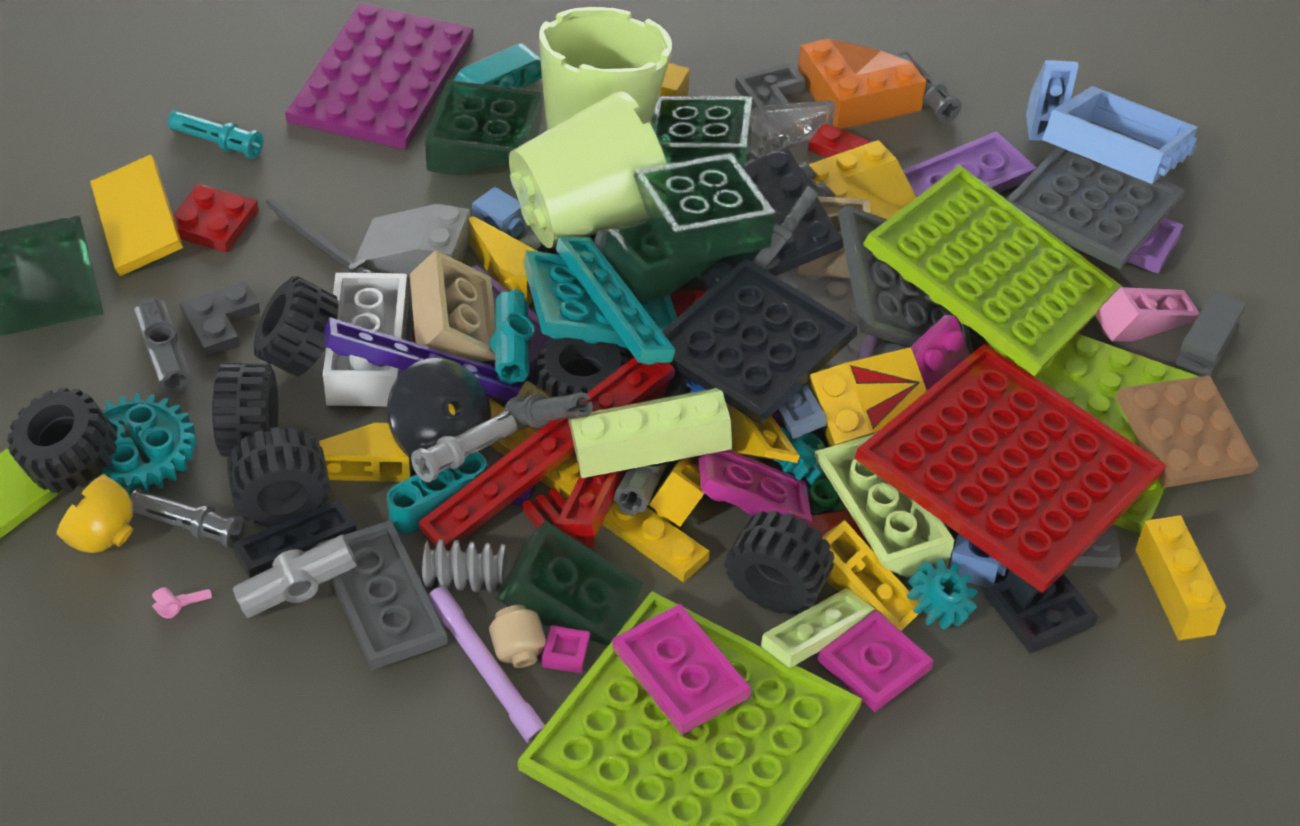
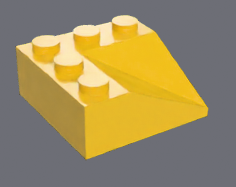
[808,140,916,219]

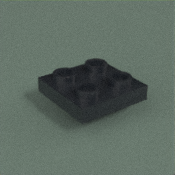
[986,570,1098,653]

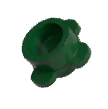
[806,479,845,515]

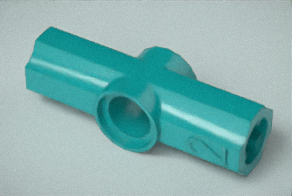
[489,289,535,385]

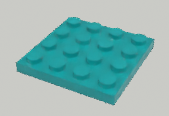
[523,250,678,348]

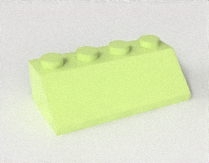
[568,388,732,478]
[814,433,954,579]

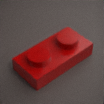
[808,123,871,158]

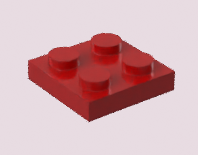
[173,184,259,253]

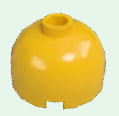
[57,474,133,553]

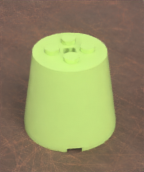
[539,7,672,130]
[509,91,674,248]

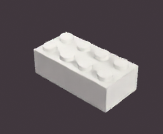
[323,273,409,406]

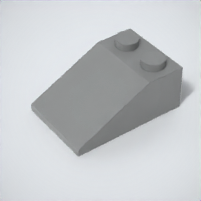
[355,204,470,277]

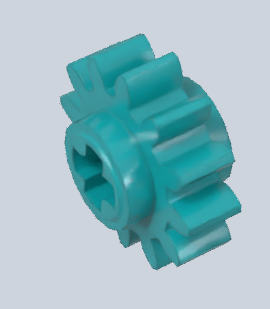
[773,427,827,484]
[907,558,978,630]

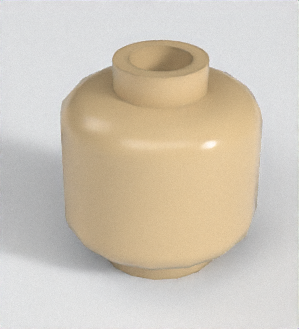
[489,605,546,668]

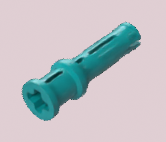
[167,110,264,159]

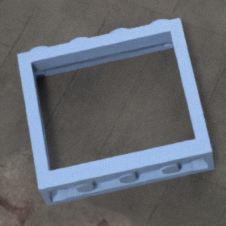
[1042,86,1198,184]

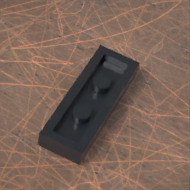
[232,499,357,579]

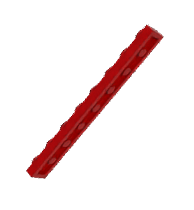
[418,357,675,551]

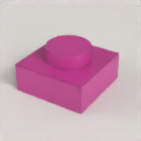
[542,625,590,674]

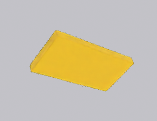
[90,154,183,276]

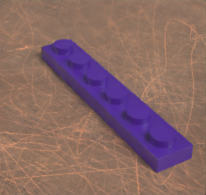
[324,317,540,402]

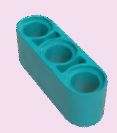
[454,43,542,107]
[387,452,487,534]

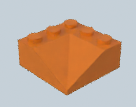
[798,38,926,130]

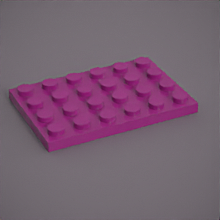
[285,3,473,150]

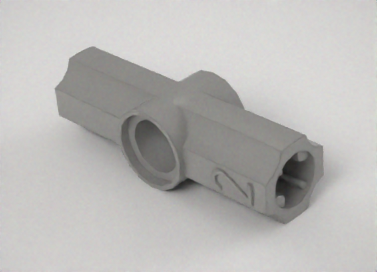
[233,534,357,618]

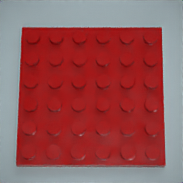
[854,343,1167,593]

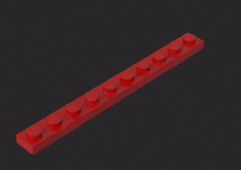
[556,290,706,536]

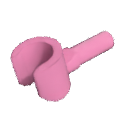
[152,587,212,619]

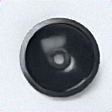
[387,358,492,460]

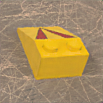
[807,347,927,447]

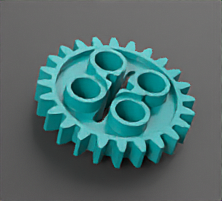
[89,393,197,496]

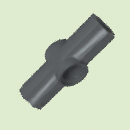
[134,297,192,394]
[614,461,670,516]

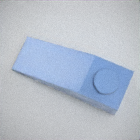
[1026,60,1078,141]

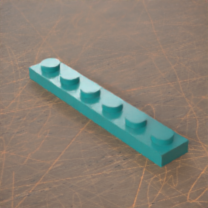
[556,237,675,365]

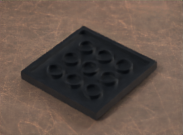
[667,147,844,290]
[662,258,857,425]

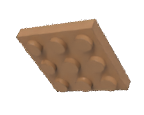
[1115,375,1259,488]

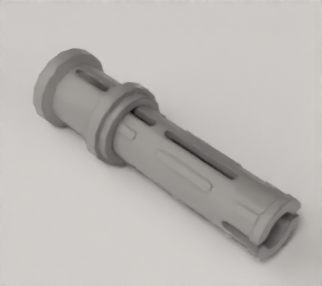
[411,411,517,482]

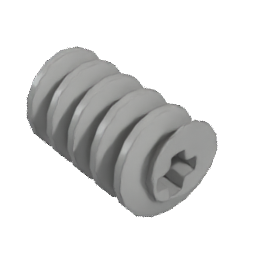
[422,539,506,593]

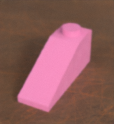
[1095,287,1200,342]

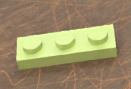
[761,588,875,668]

